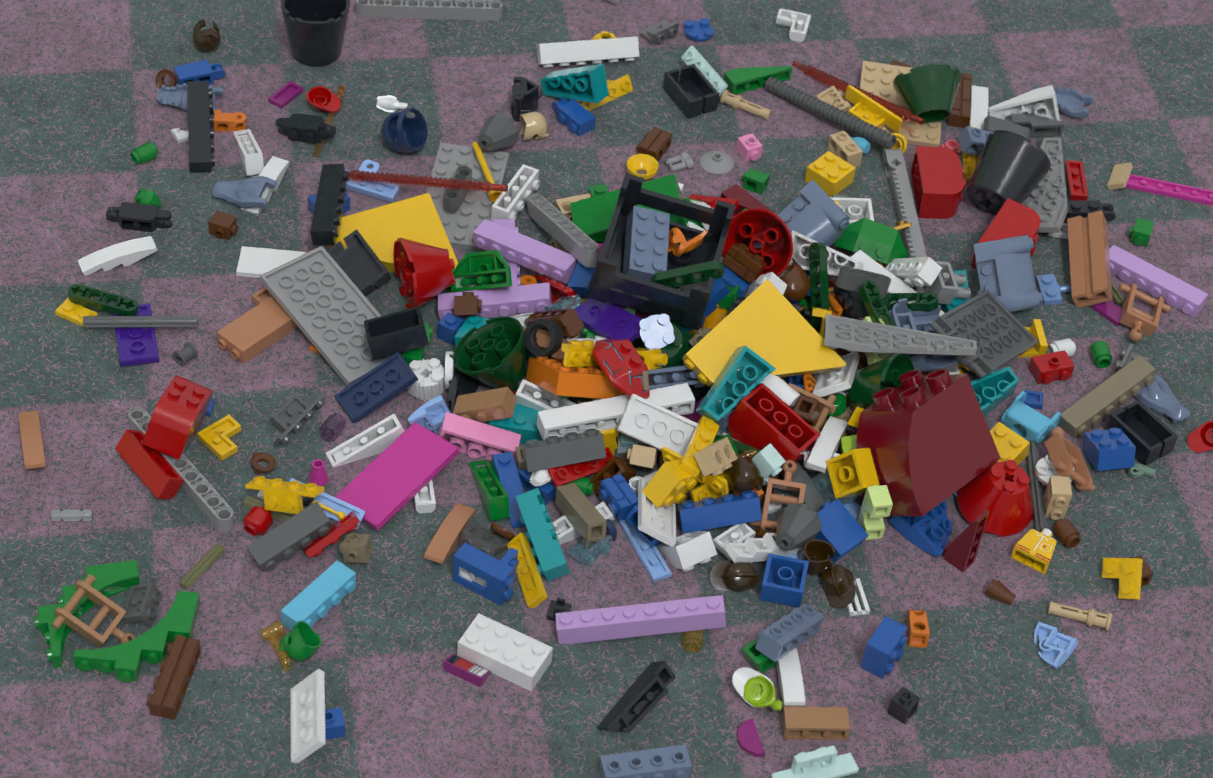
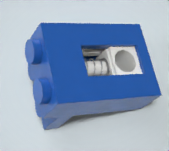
[452,543,519,606]

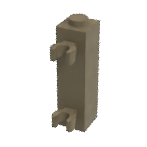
[555,483,607,549]

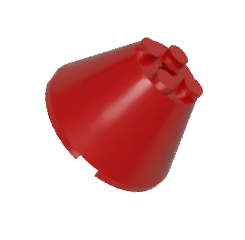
[722,209,793,276]
[393,237,455,309]
[957,459,1033,537]

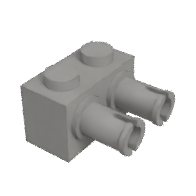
[928,261,971,304]

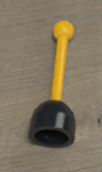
[302,496,345,520]

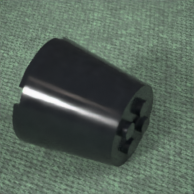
[281,0,350,66]
[966,130,1051,216]

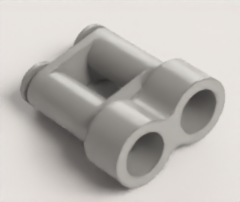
[664,152,694,173]

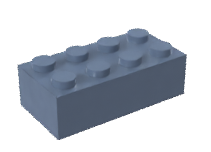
[623,206,670,282]

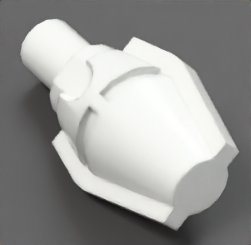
[376,95,407,112]
[530,468,551,487]

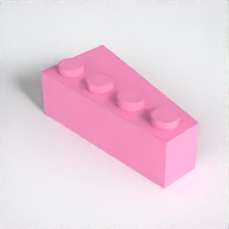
[436,412,521,460]

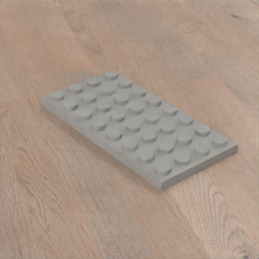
[426,142,509,251]
[260,246,403,386]

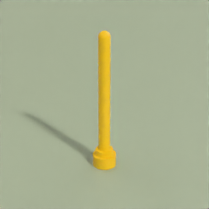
[472,142,502,202]

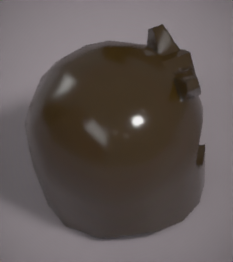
[193,19,221,52]
[725,456,764,492]
[799,539,835,577]

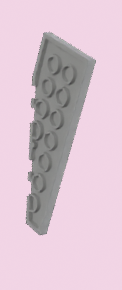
[1022,138,1068,233]
[824,314,977,356]

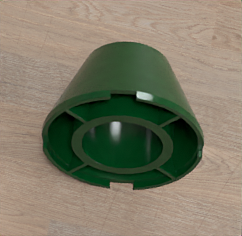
[893,64,961,123]

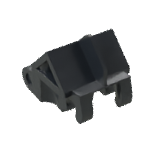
[511,77,543,122]

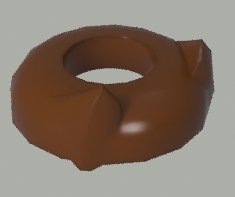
[156,69,177,89]
[250,452,276,475]
[491,522,515,542]

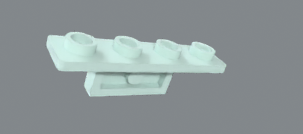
[681,46,728,96]
[771,745,859,778]

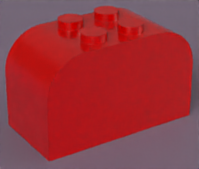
[911,146,966,219]
[971,198,1041,269]
[142,375,213,460]
[728,383,821,474]

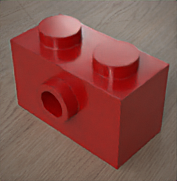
[1028,350,1075,384]

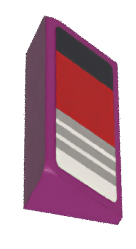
[443,654,491,687]

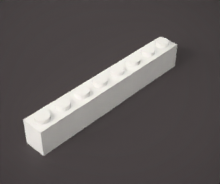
[537,383,695,440]

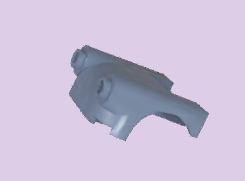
[778,180,850,247]
[973,235,1043,312]
[889,298,959,372]

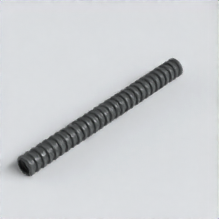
[765,77,896,149]

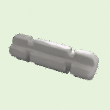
[51,509,92,521]

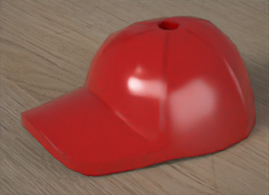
[306,86,341,113]
[1187,420,1213,453]

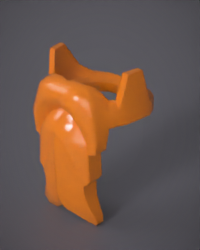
[668,228,708,257]

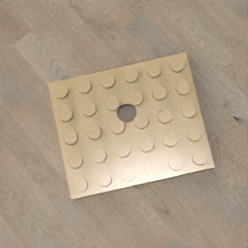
[854,61,942,147]

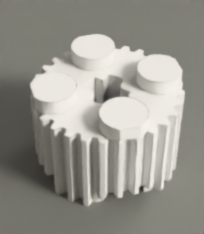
[407,358,446,402]

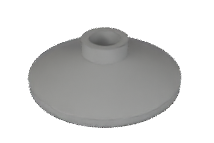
[699,151,734,174]

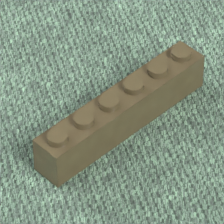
[1058,355,1156,438]

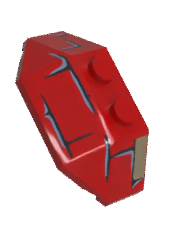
[592,338,650,399]

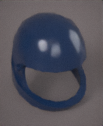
[380,107,428,153]

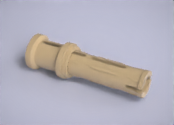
[720,89,771,120]
[1048,601,1112,631]

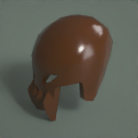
[779,258,810,302]

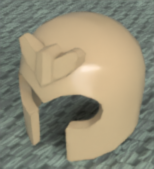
[520,112,549,140]

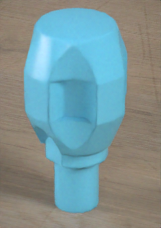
[851,137,871,154]

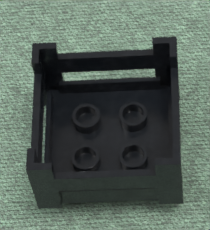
[589,173,736,331]

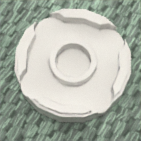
[445,351,454,389]

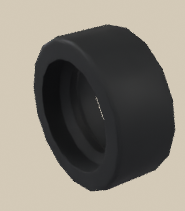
[524,319,563,356]

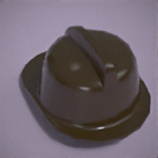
[710,560,758,592]
[822,563,856,608]

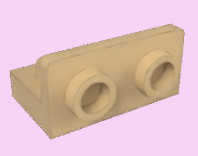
[816,85,852,113]

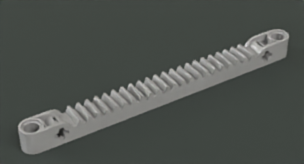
[882,149,930,293]

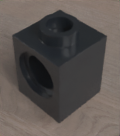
[887,687,920,725]

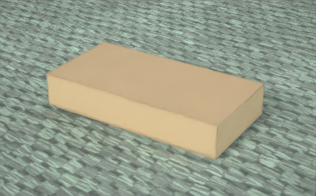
[1107,162,1133,190]

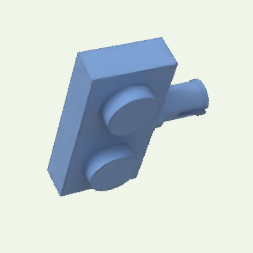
[1036,274,1071,305]

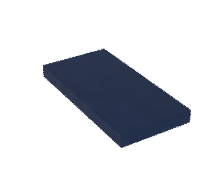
[334,352,419,423]

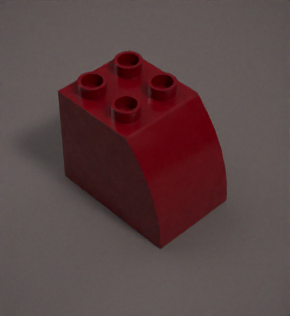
[856,368,1001,517]

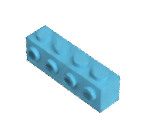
[281,560,356,631]

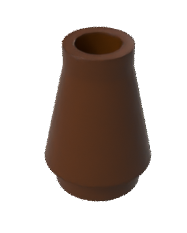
[984,579,1016,606]

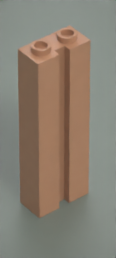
[1067,210,1113,308]
[217,296,298,364]

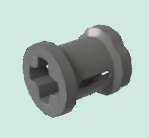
[172,342,198,367]

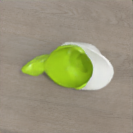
[732,667,783,712]

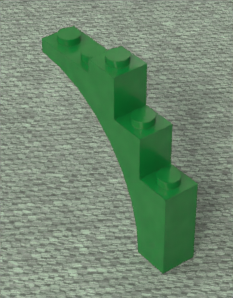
[34,560,140,668]
[73,591,200,683]

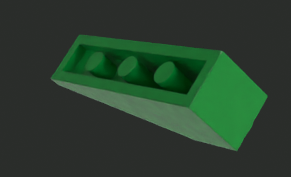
[723,66,792,95]
[468,459,510,521]

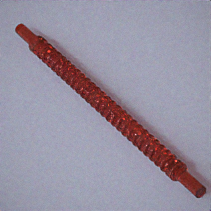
[792,61,924,125]
[348,170,508,192]

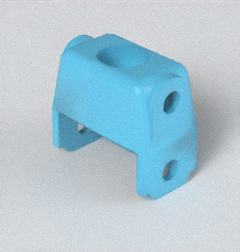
[1001,391,1062,445]

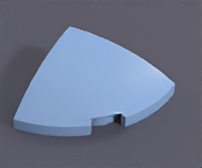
[408,395,451,433]
[1034,622,1078,669]

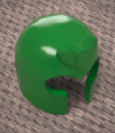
[279,621,322,661]

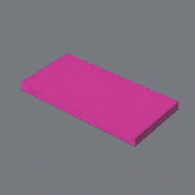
[335,422,459,531]

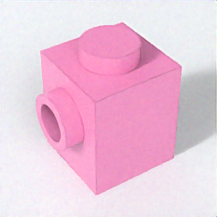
[736,133,763,162]

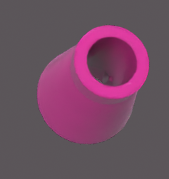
[308,459,329,486]

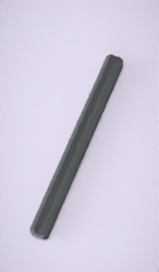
[83,316,199,328]
[1027,441,1047,532]

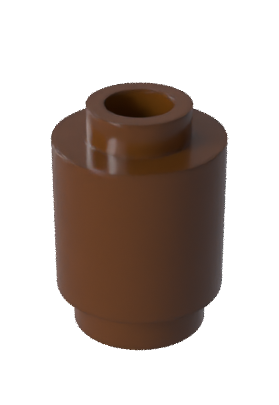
[1053,519,1081,548]

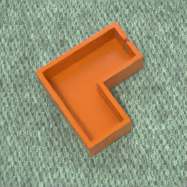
[526,356,627,399]

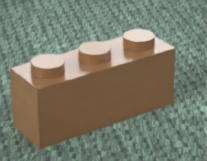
[453,387,517,422]
[781,706,850,740]

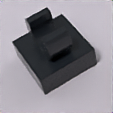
[546,598,572,622]

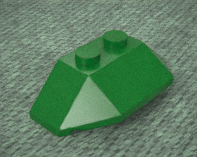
[834,218,908,265]
[451,250,512,292]

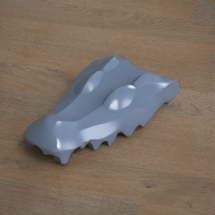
[157,83,224,117]
[1031,85,1094,118]
[211,176,277,209]
[1135,374,1190,424]

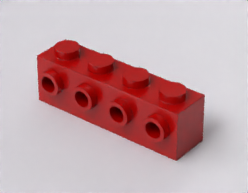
[115,429,184,500]

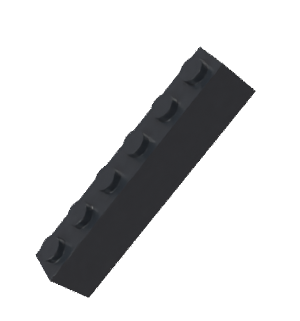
[187,81,215,173]
[310,163,349,246]

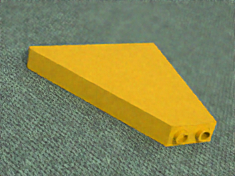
[328,193,458,273]
[682,279,846,387]

